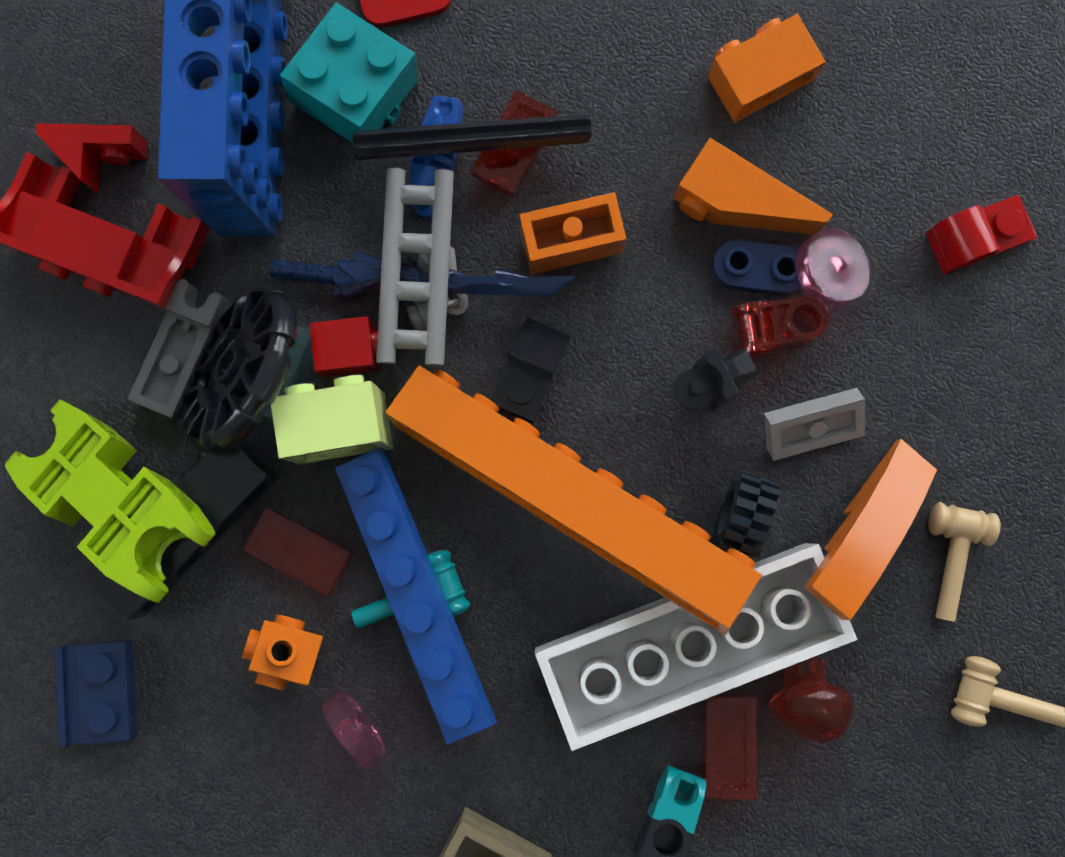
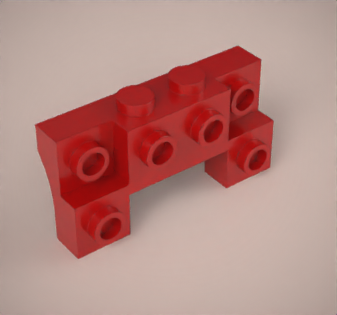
[0,152,210,309]

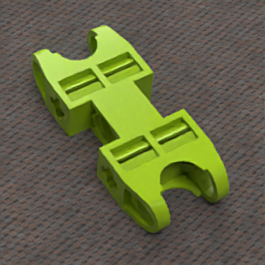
[5,399,215,603]

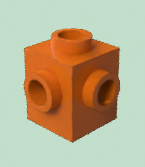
[241,615,323,691]

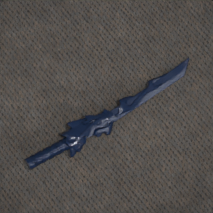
[270,251,575,304]

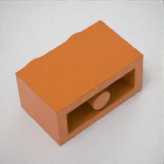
[707,13,826,123]
[519,192,626,275]

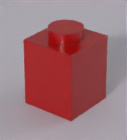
[310,316,380,377]

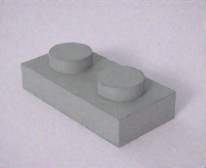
[764,388,865,461]

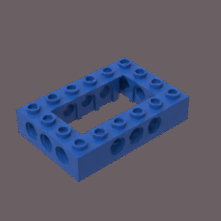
[158,0,288,237]

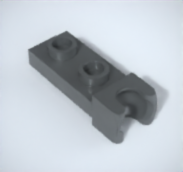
[127,279,230,420]

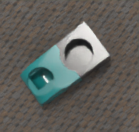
[633,765,706,857]

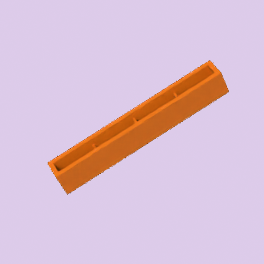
[385,365,762,636]

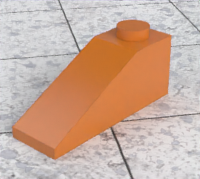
[673,138,833,235]

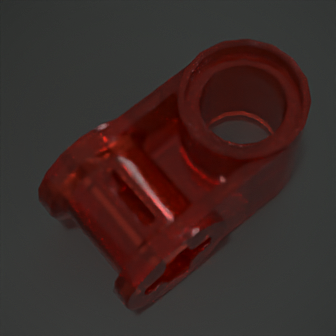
[730,296,830,356]

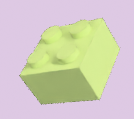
[271,375,394,465]

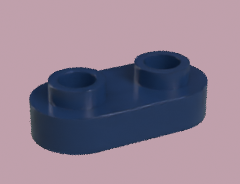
[711,240,808,296]

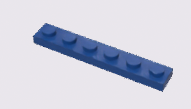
[335,448,497,745]

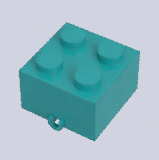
[280,3,418,143]

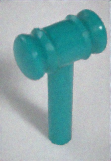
[351,550,470,629]

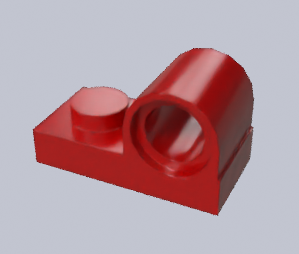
[926,195,1038,275]

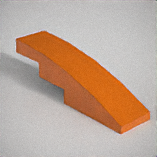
[804,439,937,620]

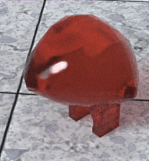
[769,657,854,743]

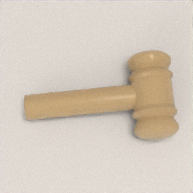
[928,502,1001,622]
[951,656,1065,728]

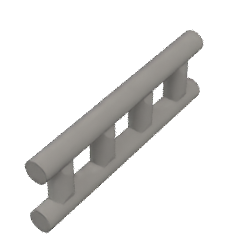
[376,168,454,366]

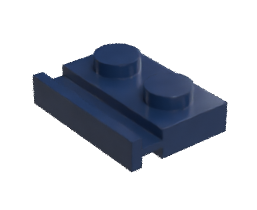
[54,639,137,747]

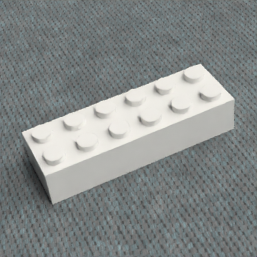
[535,543,857,751]

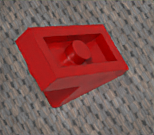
[36,123,148,194]

